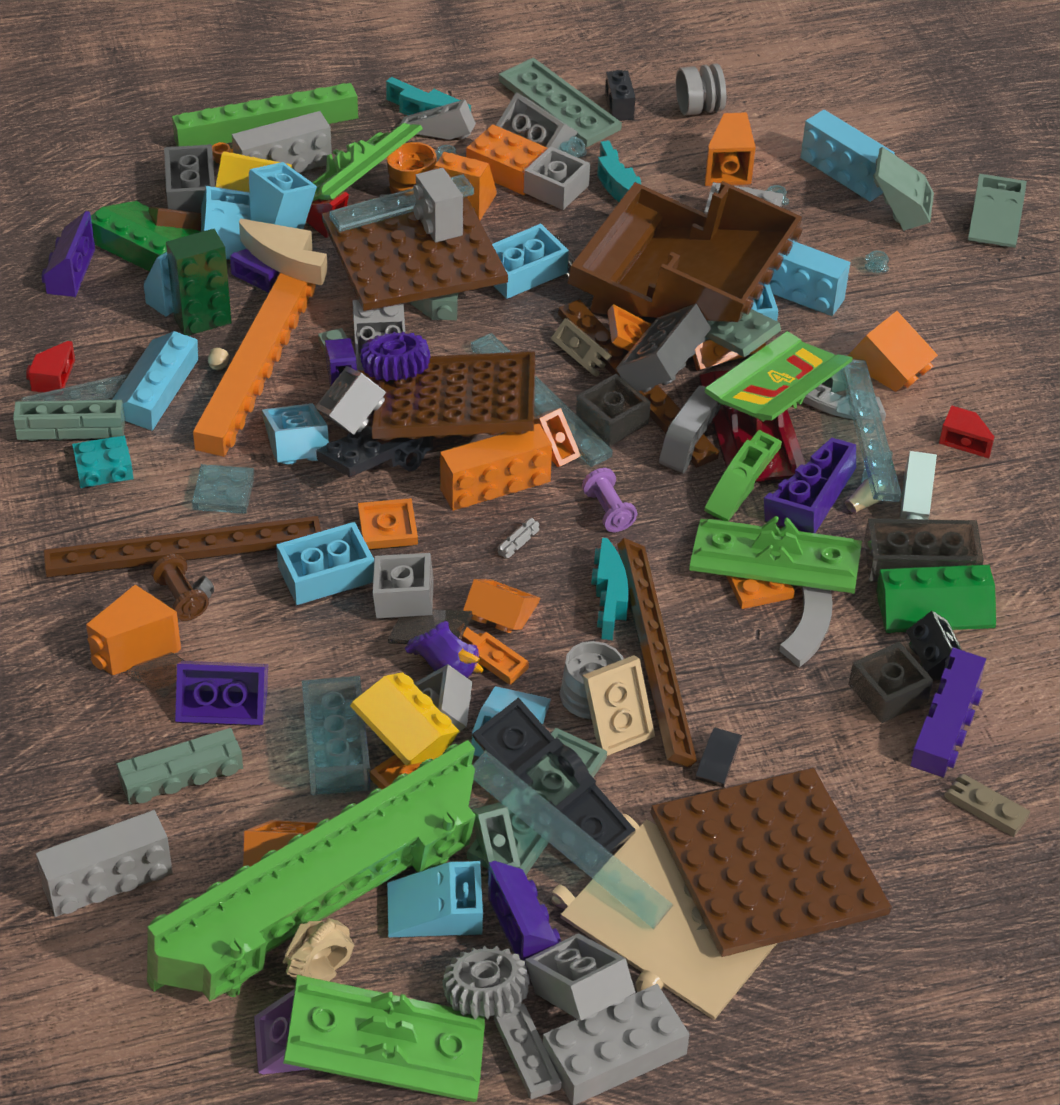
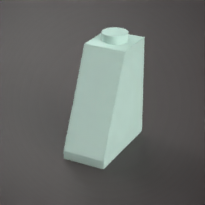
[900,451,937,525]

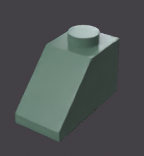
[409,293,458,320]
[472,803,521,870]

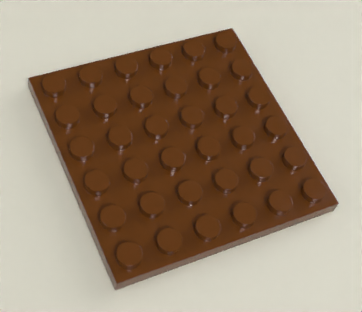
[322,187,508,311]
[372,351,536,441]
[650,768,892,957]

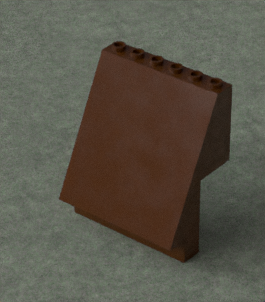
[567,181,803,322]

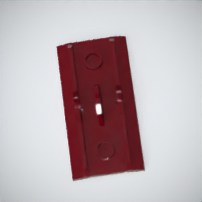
[699,370,806,482]

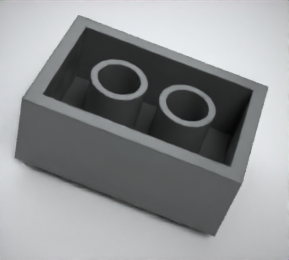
[164,144,215,213]

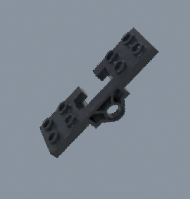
[316,426,436,478]
[472,697,636,871]

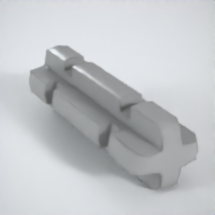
[498,518,540,559]

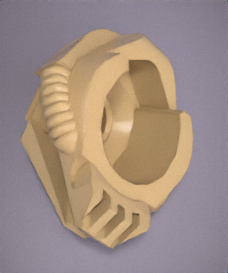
[283,918,354,981]

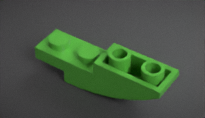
[704,430,782,522]

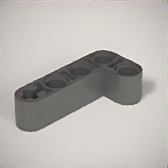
[659,385,722,474]

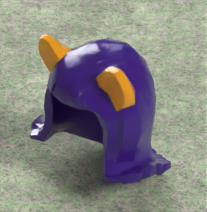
[405,621,484,678]

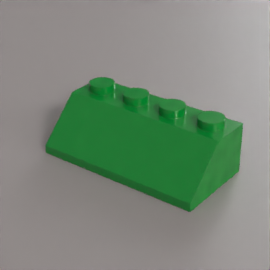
[876,565,996,633]

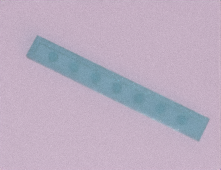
[471,333,613,467]
[841,359,902,502]
[473,750,673,929]

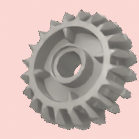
[443,945,530,1020]

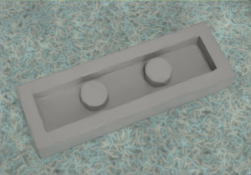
[494,1003,561,1100]

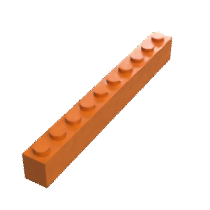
[193,272,316,457]

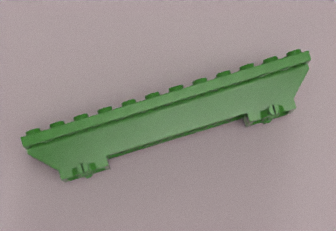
[147,740,476,1002]

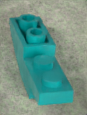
[386,77,471,116]
[597,140,641,202]
[591,538,628,640]

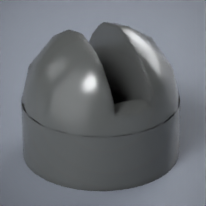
[192,575,214,599]

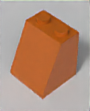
[705,112,756,186]
[435,152,497,220]
[847,311,938,392]
[86,585,181,676]

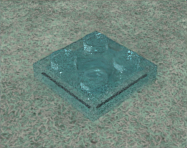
[192,464,255,514]

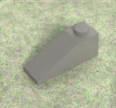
[400,99,476,140]

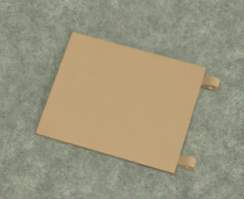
[551,814,777,1020]

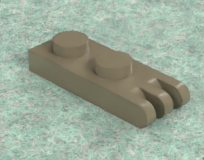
[551,318,612,377]
[944,774,1030,837]

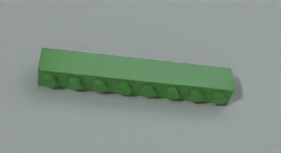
[172,83,358,147]

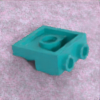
[72,435,134,488]

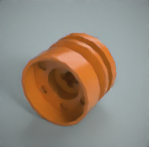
[386,142,437,200]

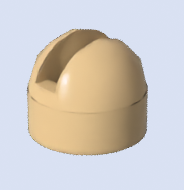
[208,348,230,371]
[635,970,664,992]

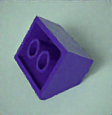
[42,211,95,297]
[175,661,268,725]
[488,861,561,970]

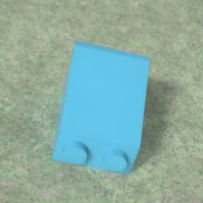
[249,162,317,229]

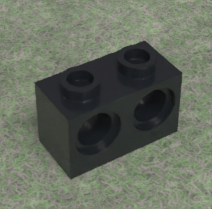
[605,70,636,121]

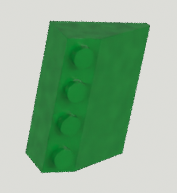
[91,201,200,272]

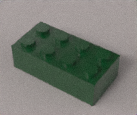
[166,228,232,336]

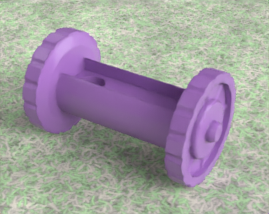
[582,468,637,532]

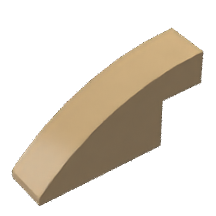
[239,218,327,285]

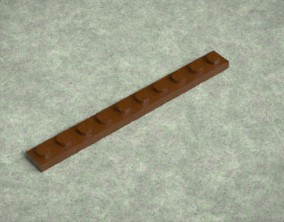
[558,299,719,468]
[44,516,321,577]
[617,538,697,768]

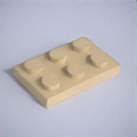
[582,655,655,756]

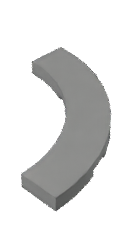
[803,384,886,421]
[779,586,833,667]

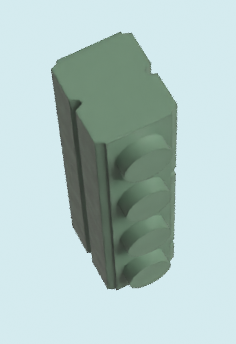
[14,400,125,441]
[116,728,243,805]

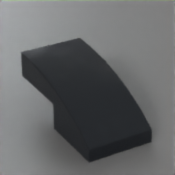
[696,727,742,787]

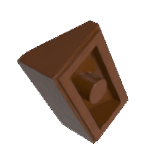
[148,207,201,231]

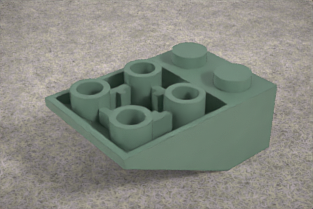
[873,147,934,230]
[968,174,1027,248]

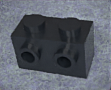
[906,611,962,681]

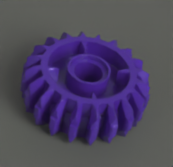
[360,331,430,381]

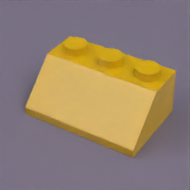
[215,151,292,192]
[350,672,459,766]

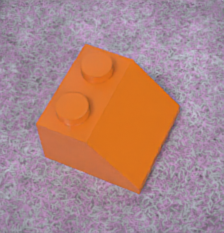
[463,579,540,633]

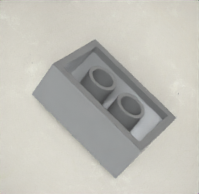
[496,92,577,152]

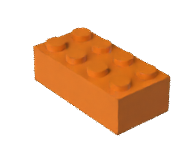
[440,423,552,511]

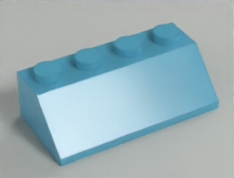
[112,331,198,431]

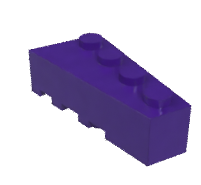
[764,438,856,533]
[910,647,986,778]

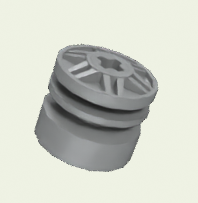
[676,63,726,116]
[560,641,623,719]

